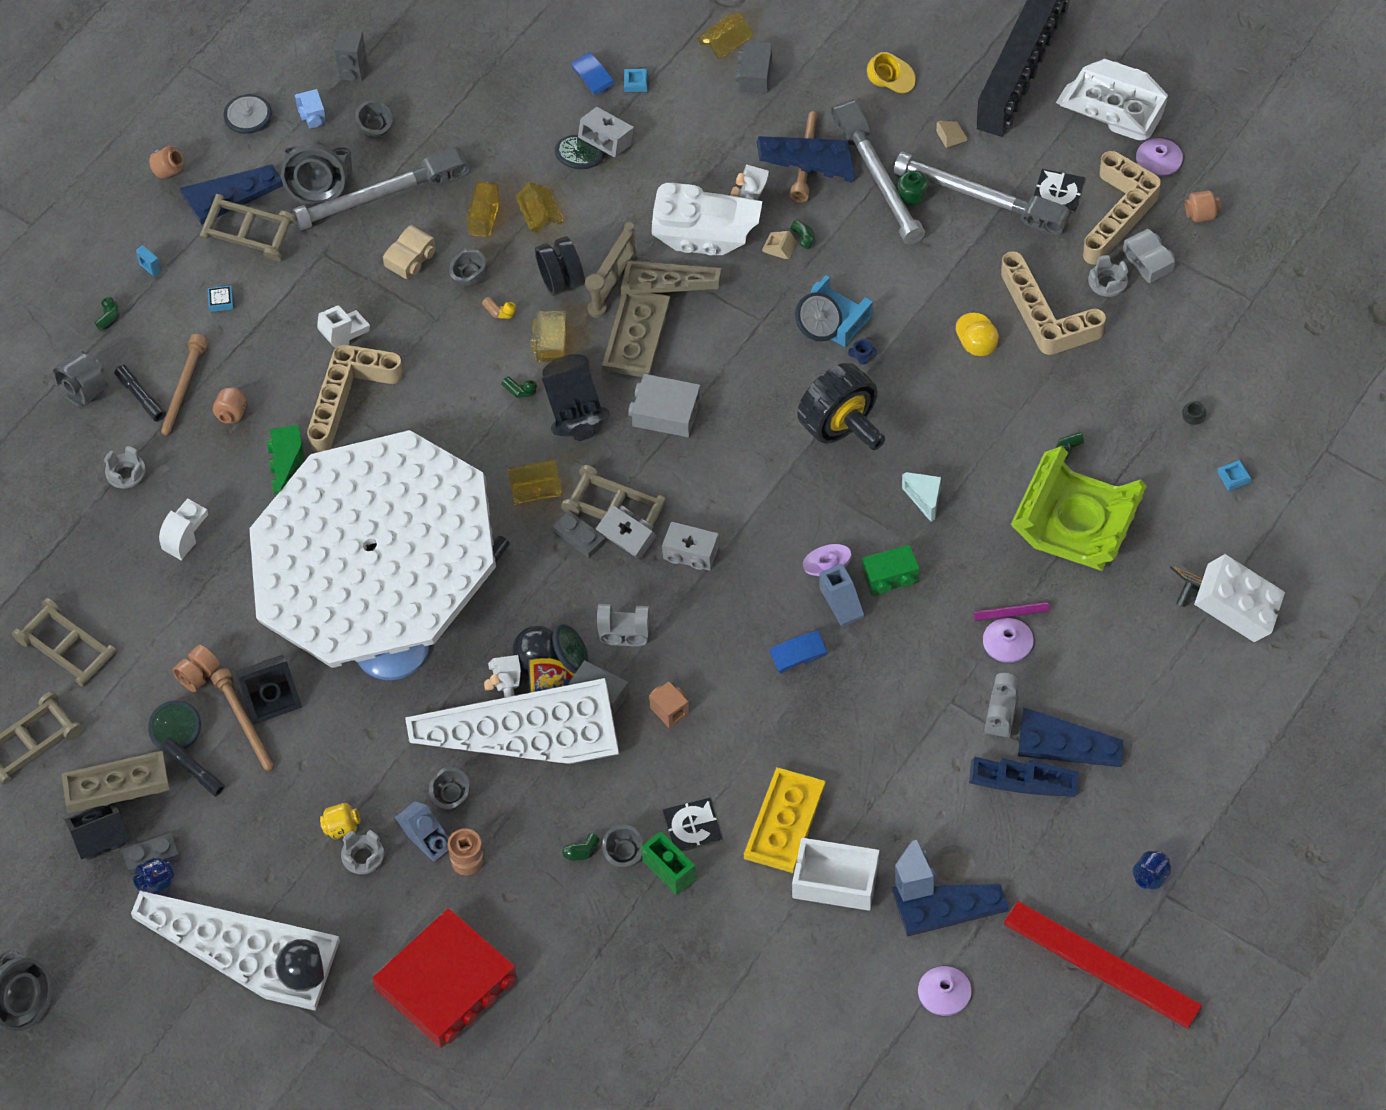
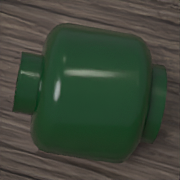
[897,170,928,205]

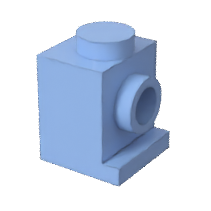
[295,89,326,129]

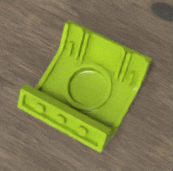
[1011,446,1147,571]

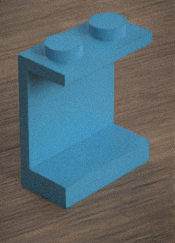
[811,275,873,347]

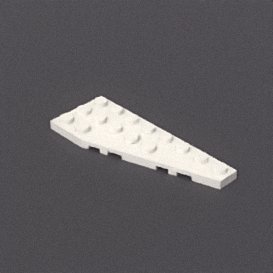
[405,678,620,764]
[131,891,340,1011]

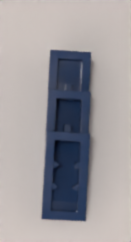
[969,756,1079,797]

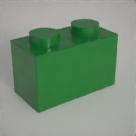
[862,545,919,595]
[641,831,696,896]

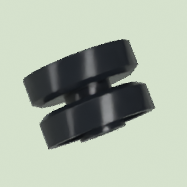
[535,236,585,296]

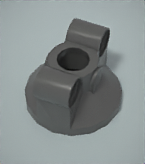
[281,144,353,206]
[0,949,52,1031]

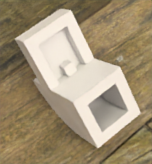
[317,305,370,348]
[159,498,208,560]

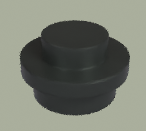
[1182,401,1207,425]

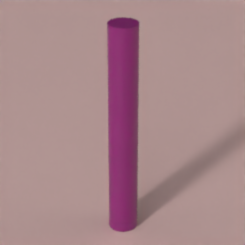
[973,602,1049,621]

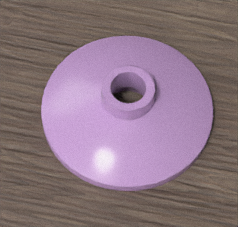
[1136,138,1183,177]
[803,544,852,576]
[983,618,1033,663]
[918,966,971,1016]

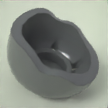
[355,100,393,138]
[449,250,487,286]
[429,767,471,810]
[603,825,644,868]

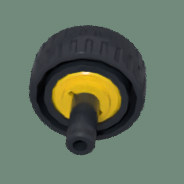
[797,363,885,450]

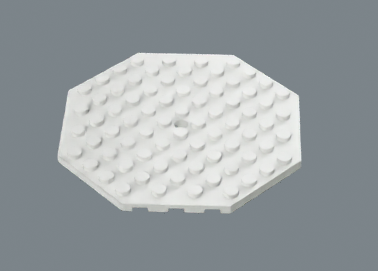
[250,430,496,668]

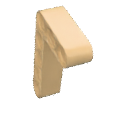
[1083,151,1160,264]
[1001,251,1106,355]
[307,345,403,453]

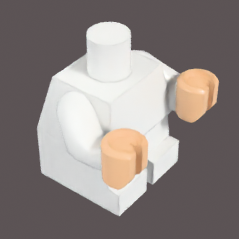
[730,164,769,200]
[484,655,521,698]

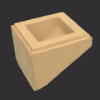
[936,121,967,148]
[762,231,797,259]

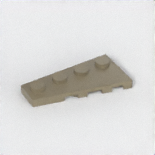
[621,261,721,295]

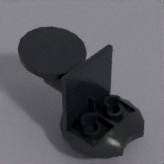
[542,354,609,441]

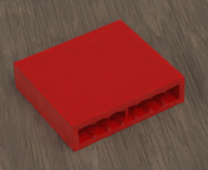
[372,908,517,1048]

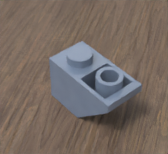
[819,564,864,627]
[395,801,449,862]
[895,840,937,902]

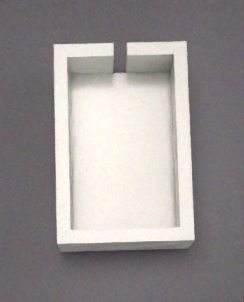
[1194,554,1285,642]
[792,838,879,911]

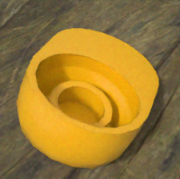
[867,52,915,94]
[956,313,999,356]

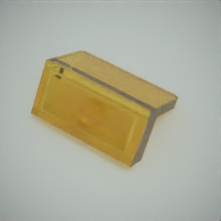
[696,12,753,59]
[515,181,564,233]
[508,459,562,504]

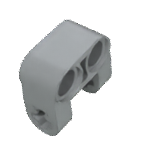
[597,604,650,646]
[984,673,1018,738]

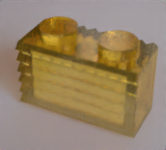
[466,181,500,237]
[531,311,567,362]

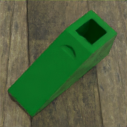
[267,425,304,494]

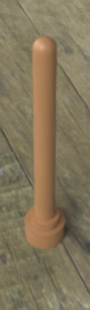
[790,111,818,203]
[161,334,209,435]
[211,668,273,771]

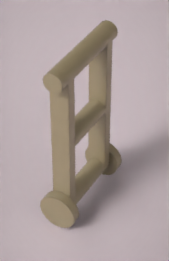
[199,194,297,261]
[585,222,636,318]
[561,465,666,531]
[12,598,117,687]
[0,691,83,784]

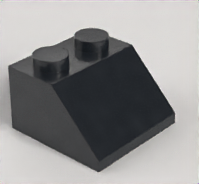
[235,655,302,724]
[64,803,130,860]

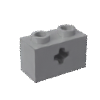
[578,107,634,157]
[596,505,657,560]
[662,522,719,571]

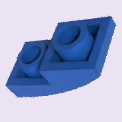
[570,52,614,95]
[769,631,829,673]

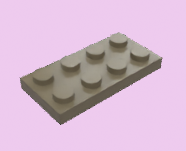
[602,293,670,377]
[62,751,170,813]

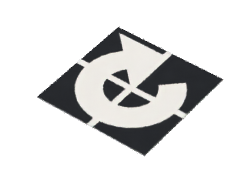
[1034,169,1085,212]
[663,798,723,850]

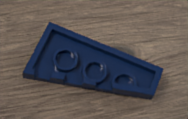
[756,136,854,183]
[179,165,283,225]
[1018,707,1123,767]
[892,884,1008,937]

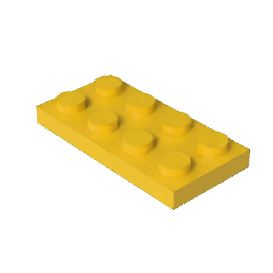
[744,767,826,873]

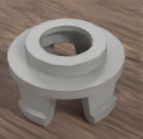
[1088,255,1128,297]
[104,446,146,489]
[341,830,384,874]

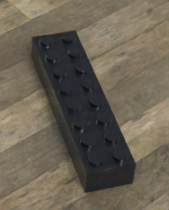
[976,0,1070,137]

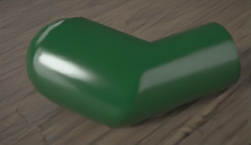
[791,219,816,249]
[94,297,118,331]
[501,376,537,398]
[1056,432,1084,459]
[562,833,600,861]

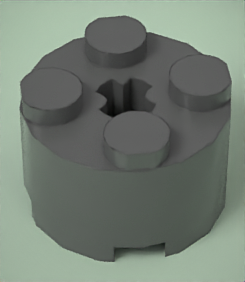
[52,349,108,407]

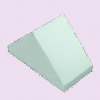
[902,472,941,522]

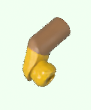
[482,296,516,319]

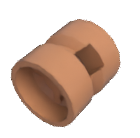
[172,644,221,692]
[447,829,484,876]

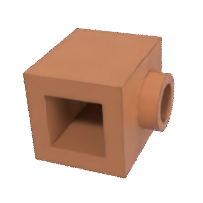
[649,682,689,728]

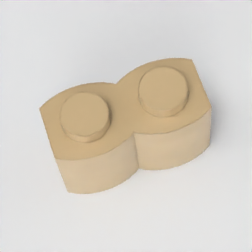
[383,225,436,279]

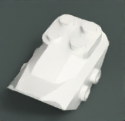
[1056,59,1168,140]
[652,183,763,255]

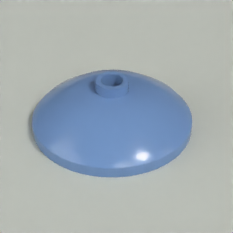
[357,644,429,680]

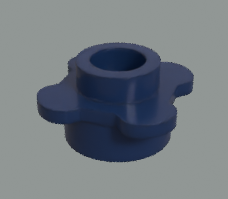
[848,339,877,365]

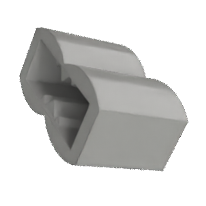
[1123,229,1175,283]

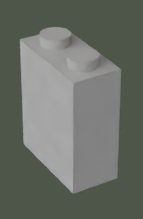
[629,374,701,437]

